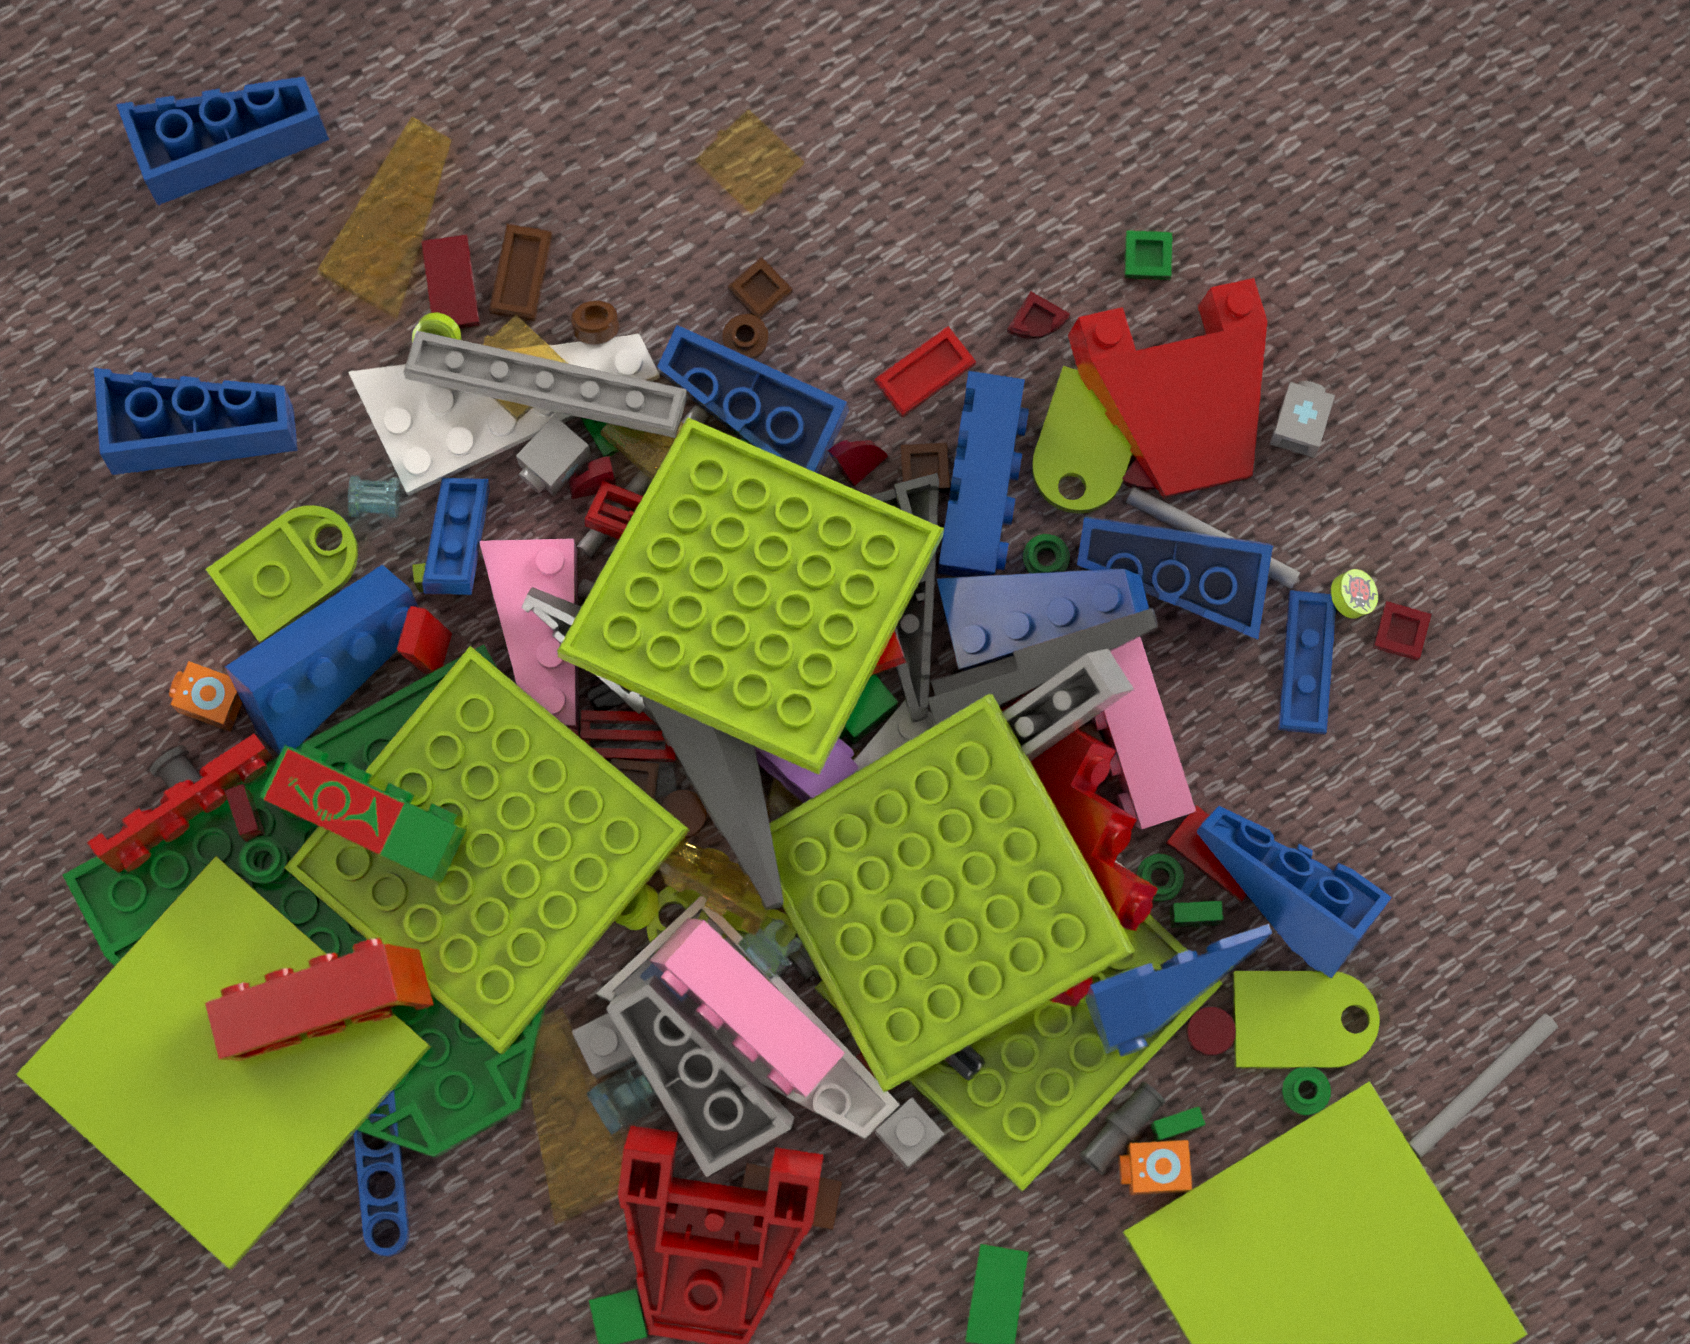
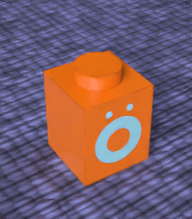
[169,661,242,732]
[1119,1140,1192,1195]

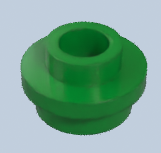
[1023,534,1070,574]
[239,836,288,884]
[1136,854,1184,902]
[1282,1067,1331,1115]

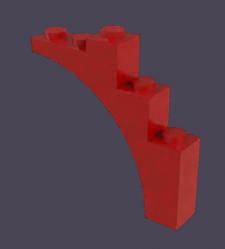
[1001,697,1158,1007]

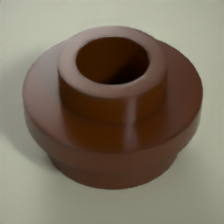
[722,314,769,359]

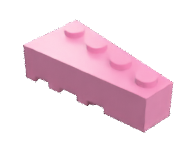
[479,539,579,732]
[1092,637,1196,829]
[649,918,845,1097]

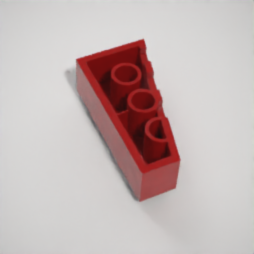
[205,938,434,1061]

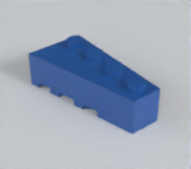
[116,77,330,205]
[657,325,849,474]
[94,368,298,475]
[938,371,1029,577]
[1077,516,1273,640]
[225,565,418,755]

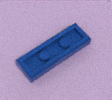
[422,478,490,595]
[1278,590,1336,735]

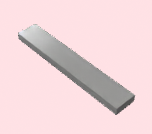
[403,331,688,438]

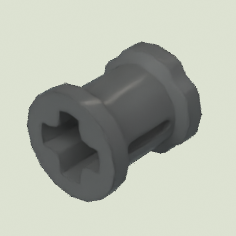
[149,745,202,788]

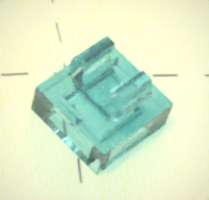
[738,919,802,980]
[586,1070,654,1135]

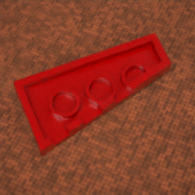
[87,734,273,873]

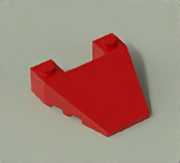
[1068,278,1267,498]
[618,1125,824,1344]

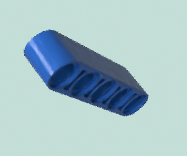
[354,1090,410,1257]

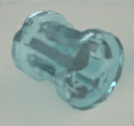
[348,475,401,518]

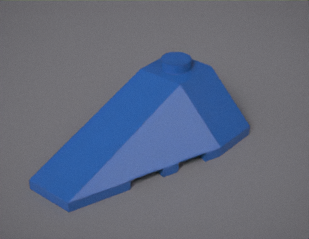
[1196,806,1392,979]
[1085,924,1272,1057]

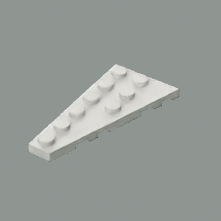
[348,334,660,496]
[596,895,900,1140]

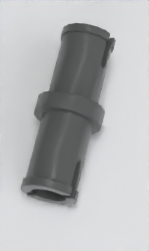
[1079,1082,1166,1175]

